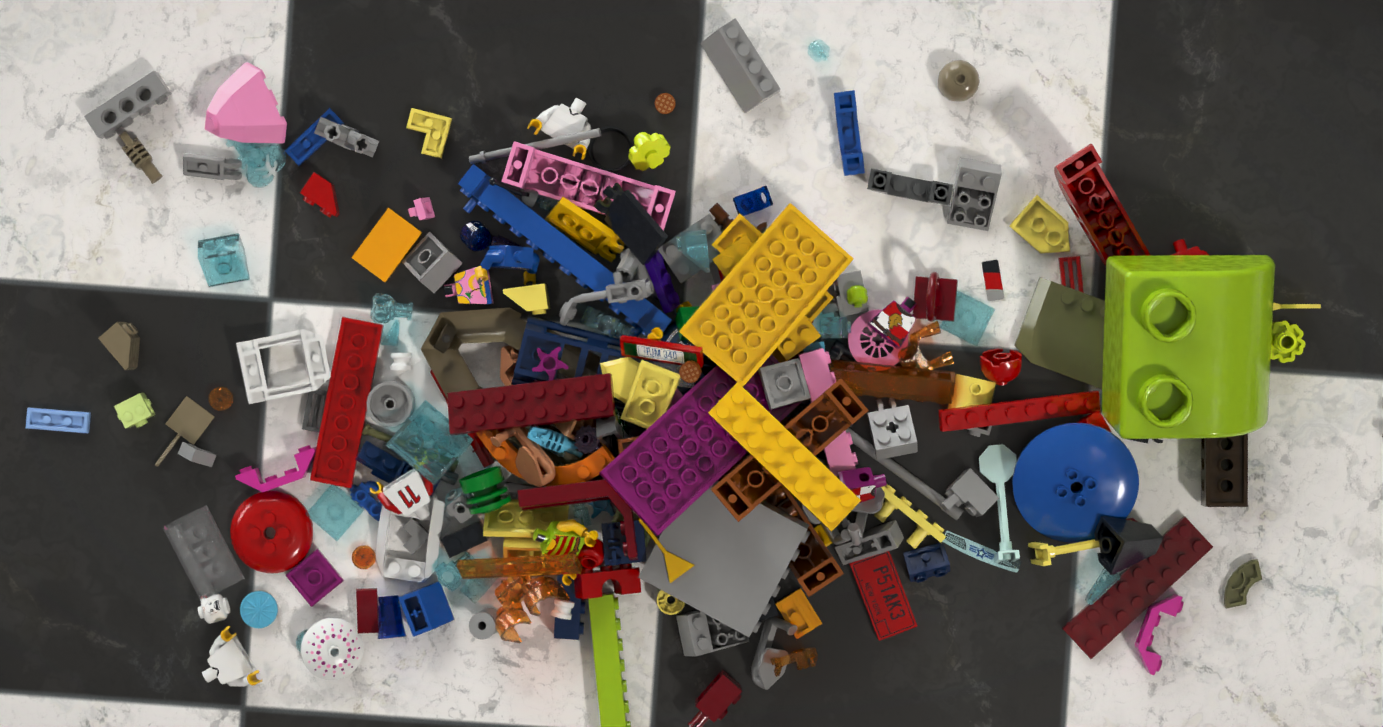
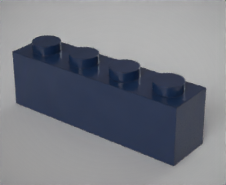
[554,557,586,640]

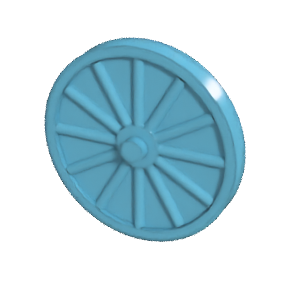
[240,591,278,628]

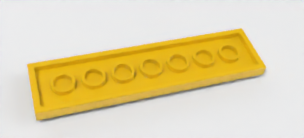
[708,382,861,532]

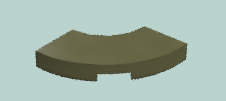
[1224,559,1262,609]

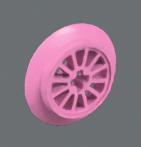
[848,310,908,370]

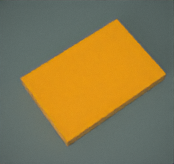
[352,208,422,283]

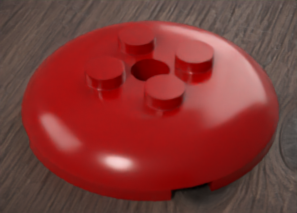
[230,491,313,574]

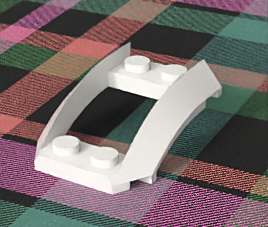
[236,329,331,404]
[376,499,446,583]

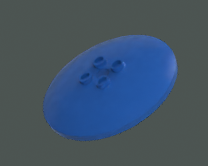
[1012,423,1139,543]

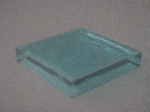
[939,291,995,346]
[306,485,365,541]

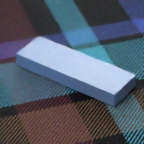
[26,407,91,433]

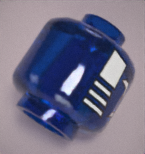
[460,221,491,252]

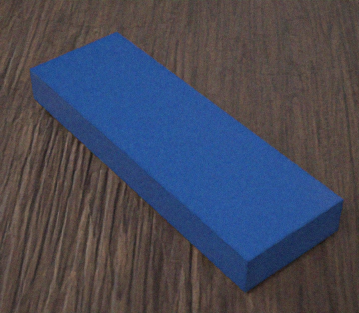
[284,108,345,166]

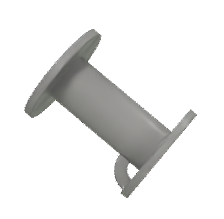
[469,608,503,639]

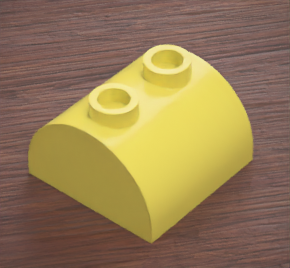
[947,374,996,409]

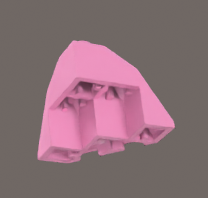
[205,62,287,144]

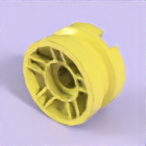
[657,590,685,615]

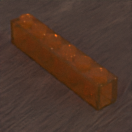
[829,359,955,404]

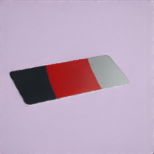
[982,260,1004,301]

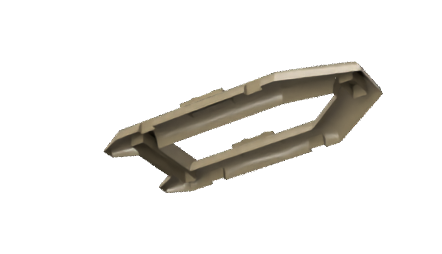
[421,308,625,482]

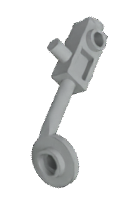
[559,272,654,326]

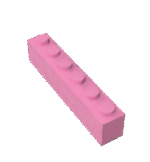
[798,348,858,476]

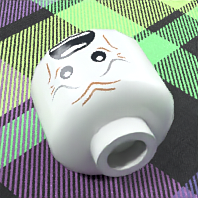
[198,594,230,624]

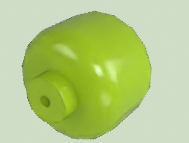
[847,285,868,308]

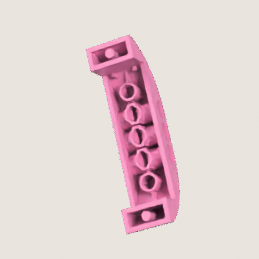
[501,141,676,231]

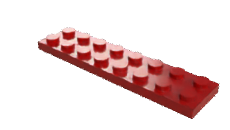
[310,317,384,488]

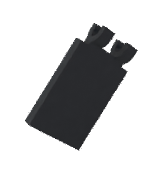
[594,183,668,265]

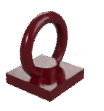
[912,272,958,322]

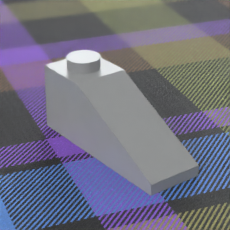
[835,520,904,565]

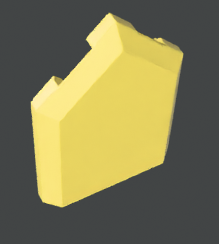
[1009,195,1070,254]
[600,357,640,404]

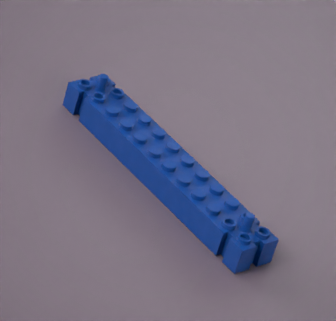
[458,164,672,337]

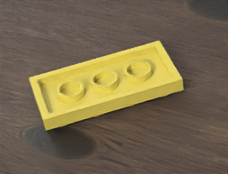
[483,499,569,538]

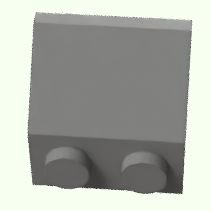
[401,232,462,293]

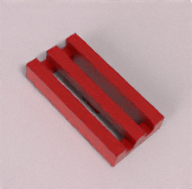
[1058,256,1084,293]

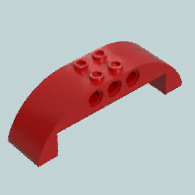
[1054,144,1151,266]

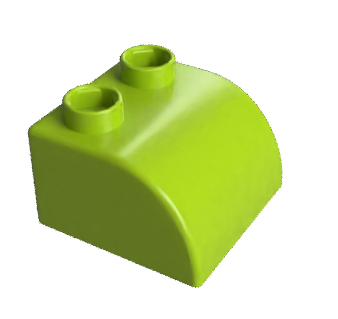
[1101,255,1275,439]

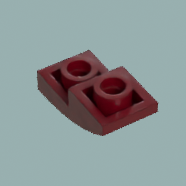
[356,588,379,634]

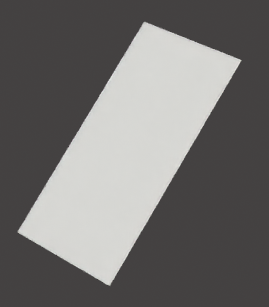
[393,359,455,447]

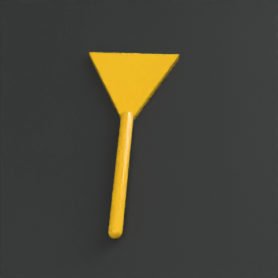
[638,518,695,583]

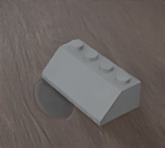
[700,18,780,113]

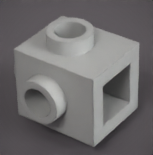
[445,487,476,524]

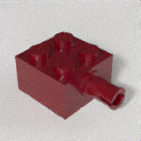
[688,669,742,727]

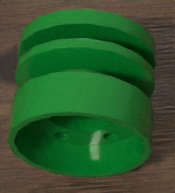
[459,466,511,515]

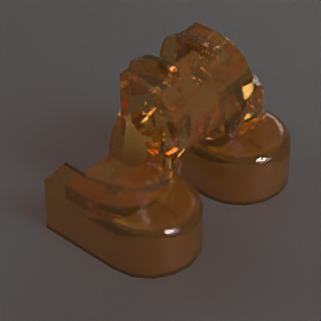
[495,568,570,643]

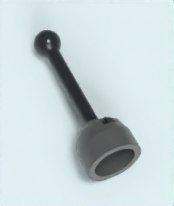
[489,177,538,208]

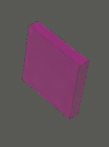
[285,549,344,607]

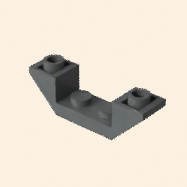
[867,168,953,205]

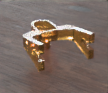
[898,321,954,371]
[770,647,818,677]

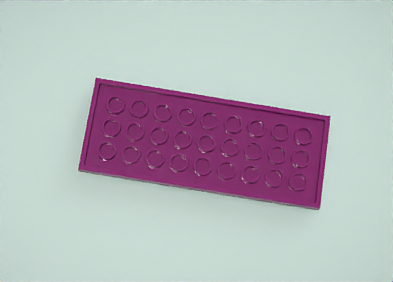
[599,354,801,536]

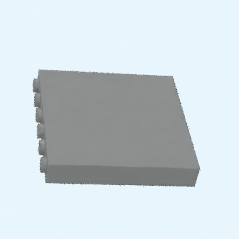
[638,477,810,637]

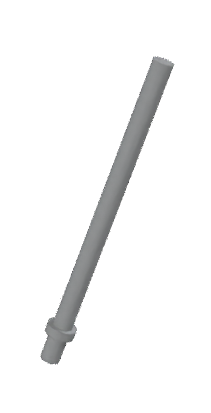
[469,128,601,164]

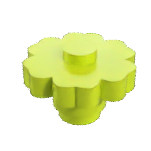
[628,132,671,171]
[1271,321,1306,363]

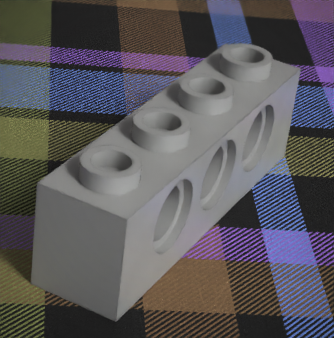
[84,71,172,139]

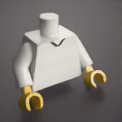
[527,98,591,160]
[202,626,263,687]

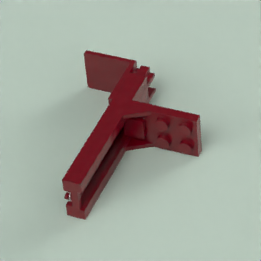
[517,479,638,561]

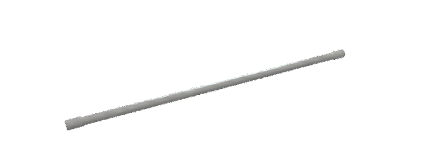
[632,279,964,520]

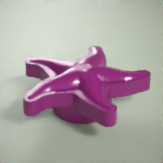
[532,347,569,381]

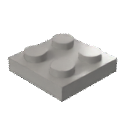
[758,358,811,410]

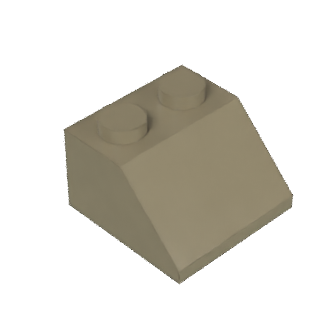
[98,322,140,370]

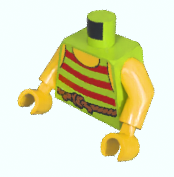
[533,519,598,586]

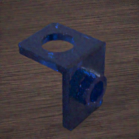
[733,186,773,216]

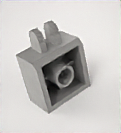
[868,397,918,460]

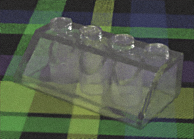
[163,505,245,601]

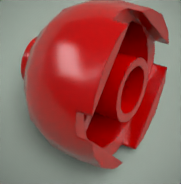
[980,349,1022,385]

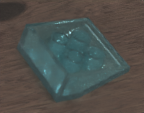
[386,400,473,485]

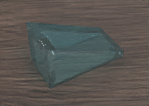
[381,320,400,346]

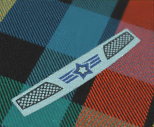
[942,531,1022,573]

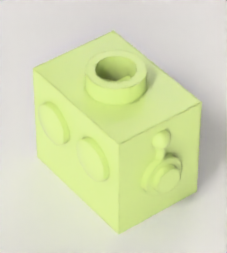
[114,393,156,429]

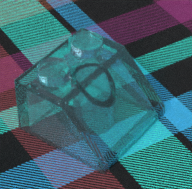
[677,230,710,274]
[198,233,250,287]

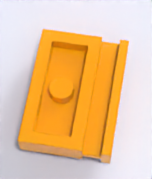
[775,588,822,639]

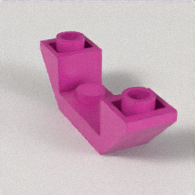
[235,445,316,492]
[1135,594,1184,675]

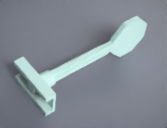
[978,444,1020,563]

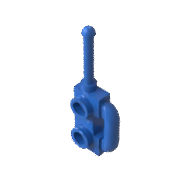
[349,481,382,521]

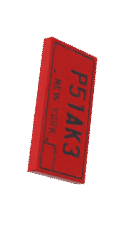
[849,551,917,641]

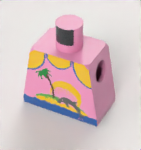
[444,267,494,304]

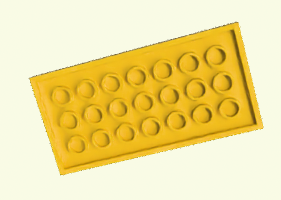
[679,203,854,387]

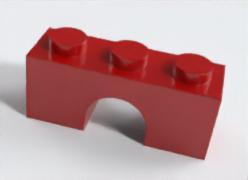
[574,563,641,599]

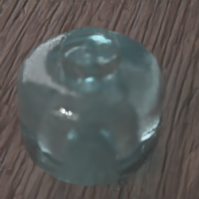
[807,39,830,62]

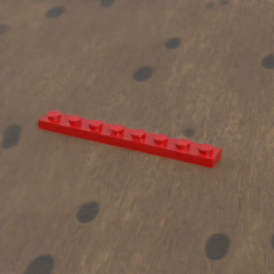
[938,391,1100,432]

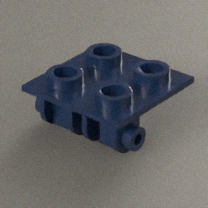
[601,520,647,565]

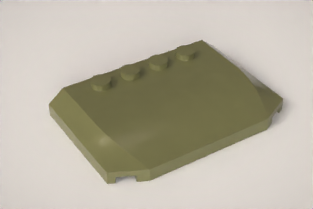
[1014,278,1105,389]

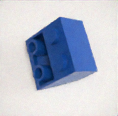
[399,581,455,637]

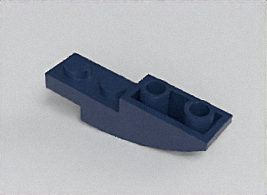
[355,440,440,497]

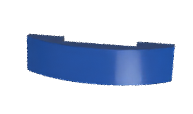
[834,90,865,176]

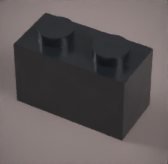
[441,520,490,558]

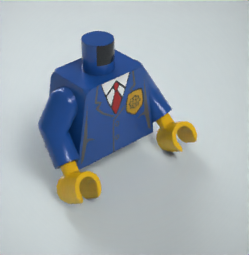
[474,245,540,285]

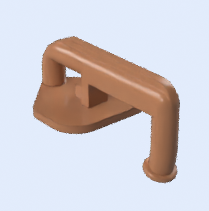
[491,427,555,487]

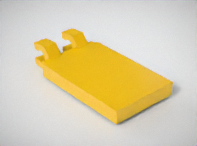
[544,197,625,262]

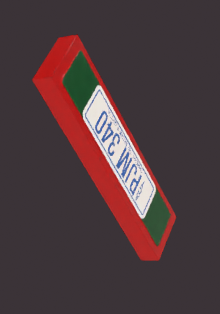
[620,335,704,368]

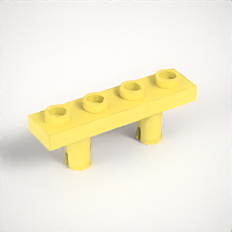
[874,484,946,549]

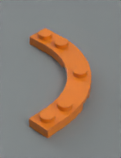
[476,430,615,487]

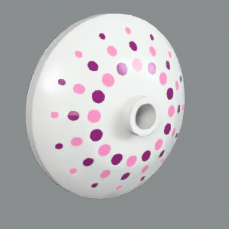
[301,618,363,680]

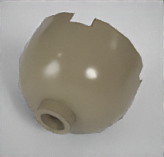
[938,60,980,102]

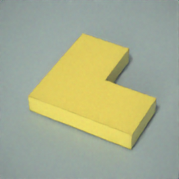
[406,108,452,159]

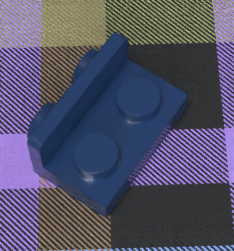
[903,542,950,583]

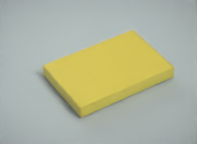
[620,360,681,429]

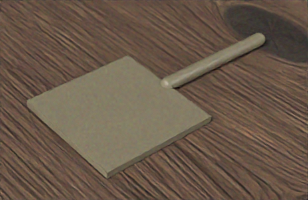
[155,396,215,467]

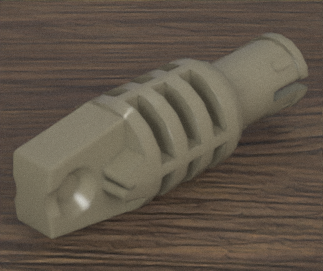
[119,131,163,184]

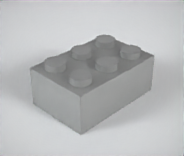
[658,214,722,284]

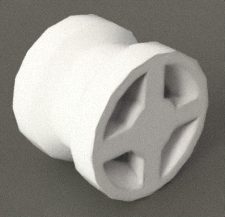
[391,353,412,370]
[551,598,575,620]

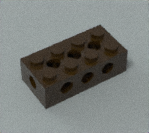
[1201,434,1248,507]

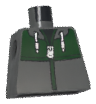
[596,404,630,457]

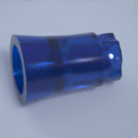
[377,595,406,639]

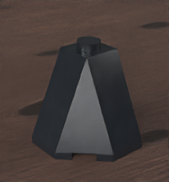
[1094,516,1164,575]

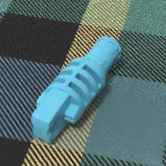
[527,426,585,458]

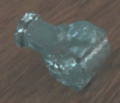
[370,293,413,323]
[434,550,478,592]

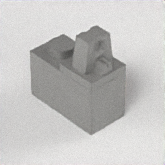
[822,270,869,317]
[940,468,999,517]

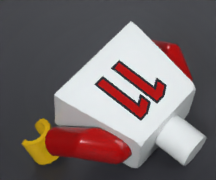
[370,454,433,521]

